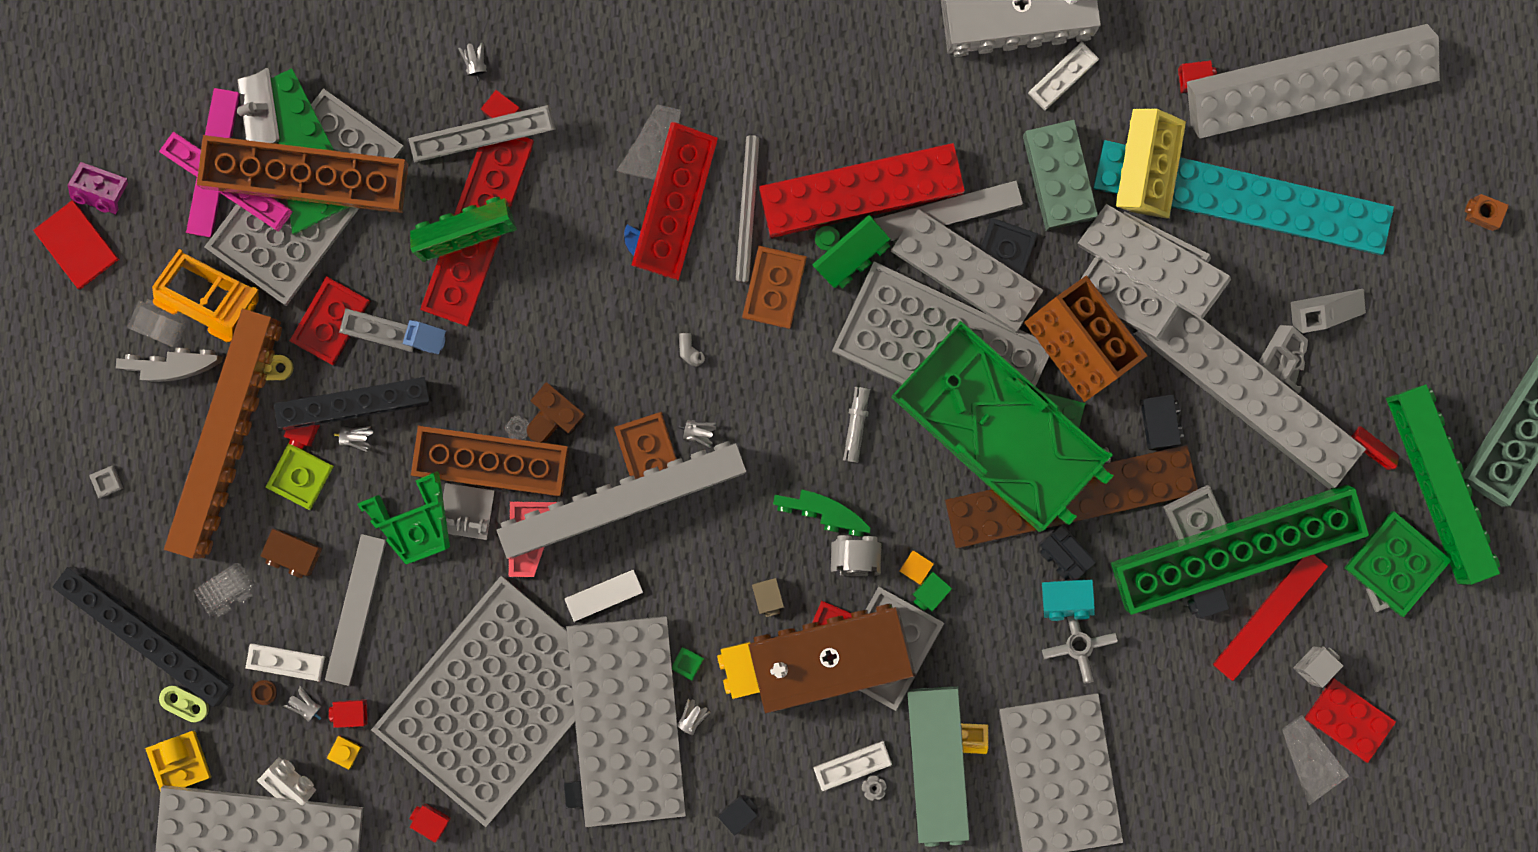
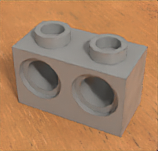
[1293,646,1343,688]

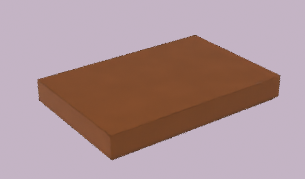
[742,246,807,329]
[614,412,677,479]

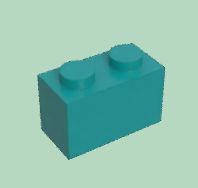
[1042,580,1095,621]

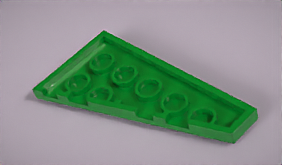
[270,68,349,235]

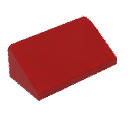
[1351,426,1399,470]

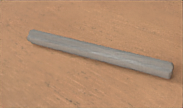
[736,135,759,282]

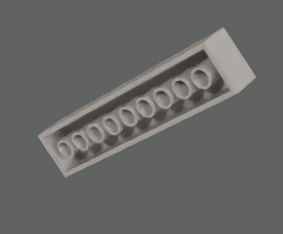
[1187,24,1440,139]
[1134,307,1366,489]
[497,441,746,559]

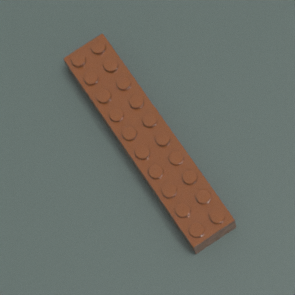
[164,308,282,559]

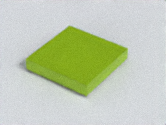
[266,443,334,510]

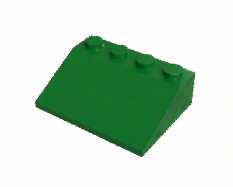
[410,197,517,262]

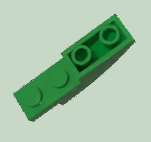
[773,489,871,537]

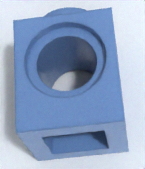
[402,320,446,354]

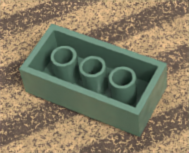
[1023,120,1098,231]

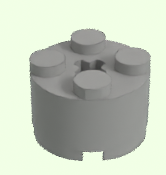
[831,535,881,576]

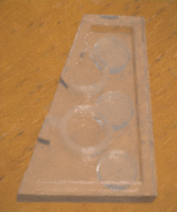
[616,105,682,181]
[1282,715,1349,805]

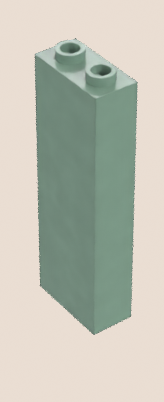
[908,686,970,847]

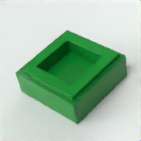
[672,647,704,681]

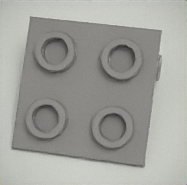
[443,483,495,540]

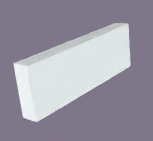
[1028,42,1099,110]
[565,569,643,622]
[246,643,325,681]
[813,741,892,791]

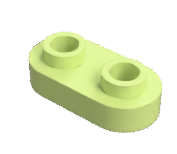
[159,685,209,722]

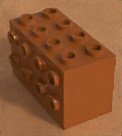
[1024,275,1147,402]

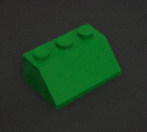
[812,215,892,288]

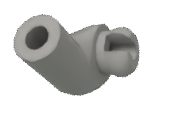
[679,333,705,366]

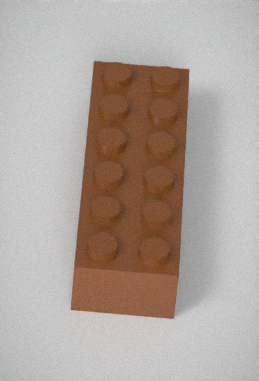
[411,426,570,497]

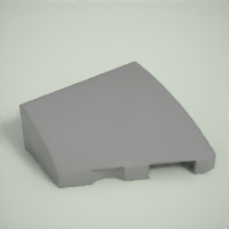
[1258,325,1308,394]

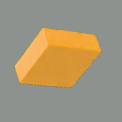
[899,550,933,585]

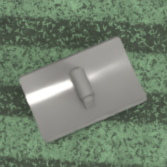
[237,68,279,144]

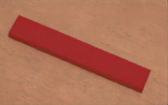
[1212,554,1328,681]

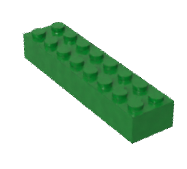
[1386,384,1500,584]

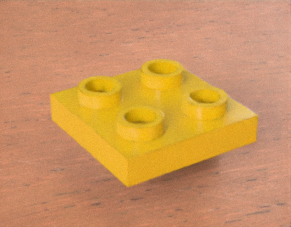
[145,730,211,792]

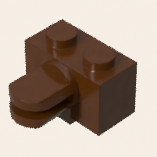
[527,382,586,443]

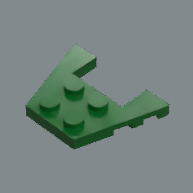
[357,471,450,565]

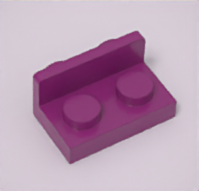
[68,162,128,214]

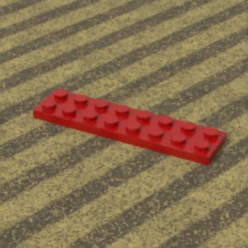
[420,137,534,327]

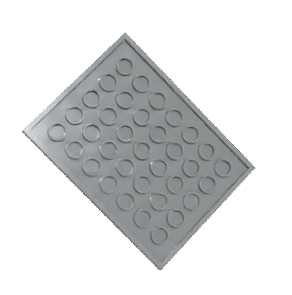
[371,576,575,827]

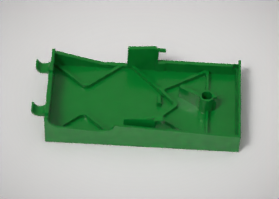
[891,321,1114,532]

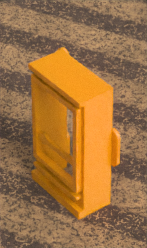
[152,249,259,343]

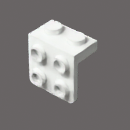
[257,757,316,806]

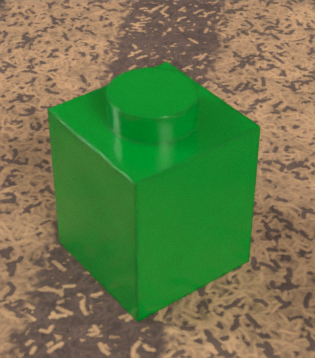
[912,572,952,612]

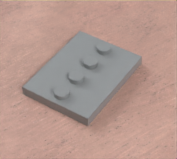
[859,587,945,711]

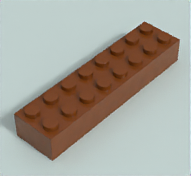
[197,135,409,213]

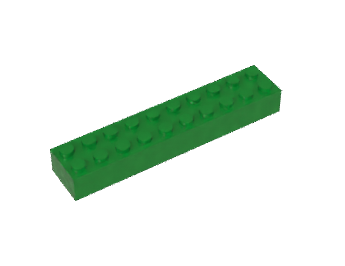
[1111,484,1369,615]

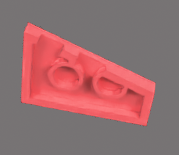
[509,502,557,577]

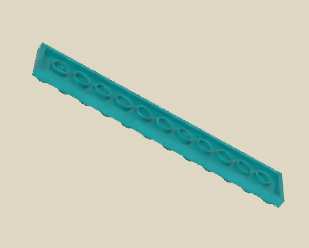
[1093,140,1394,255]

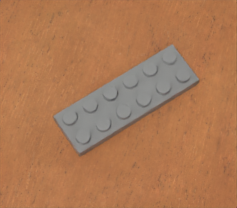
[1078,204,1231,320]
[891,209,1043,333]

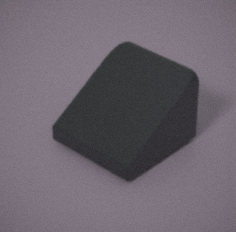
[564,781,583,809]

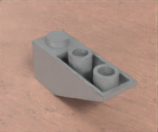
[1291,289,1366,333]

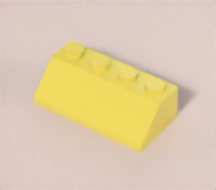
[1116,109,1186,218]

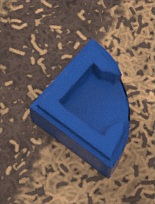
[624,224,641,256]

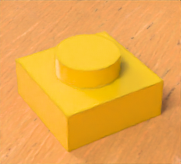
[327,735,362,770]

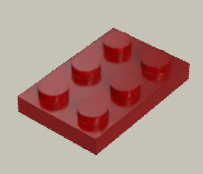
[1304,678,1396,763]

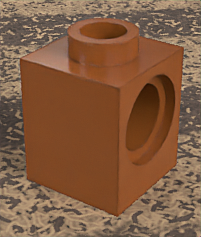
[1465,194,1509,231]

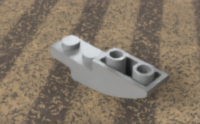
[116,348,222,382]

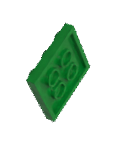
[1344,511,1451,617]

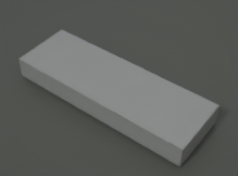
[339,309,413,352]

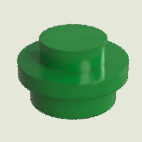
[815,226,840,251]

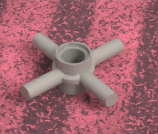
[1042,616,1118,684]

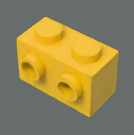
[717,642,760,699]

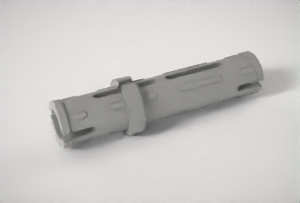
[843,387,870,463]

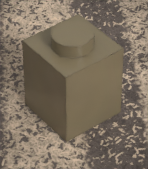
[752,578,784,617]

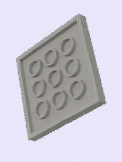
[1081,212,1211,341]

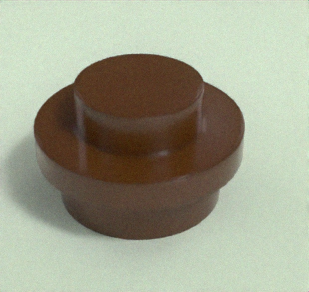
[251,680,277,705]

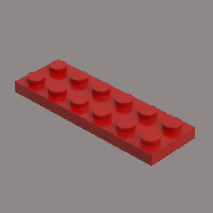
[631,122,718,280]

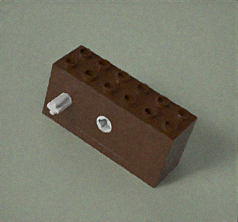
[748,603,916,713]

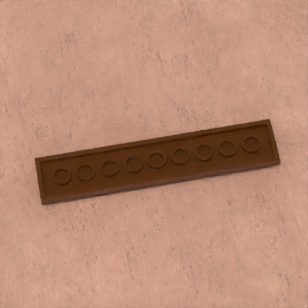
[945,445,1198,548]

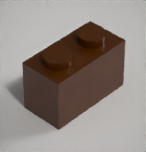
[260,529,323,578]

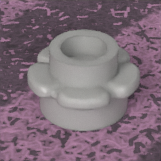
[862,776,887,800]

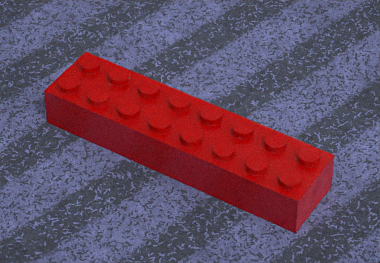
[759,143,965,238]

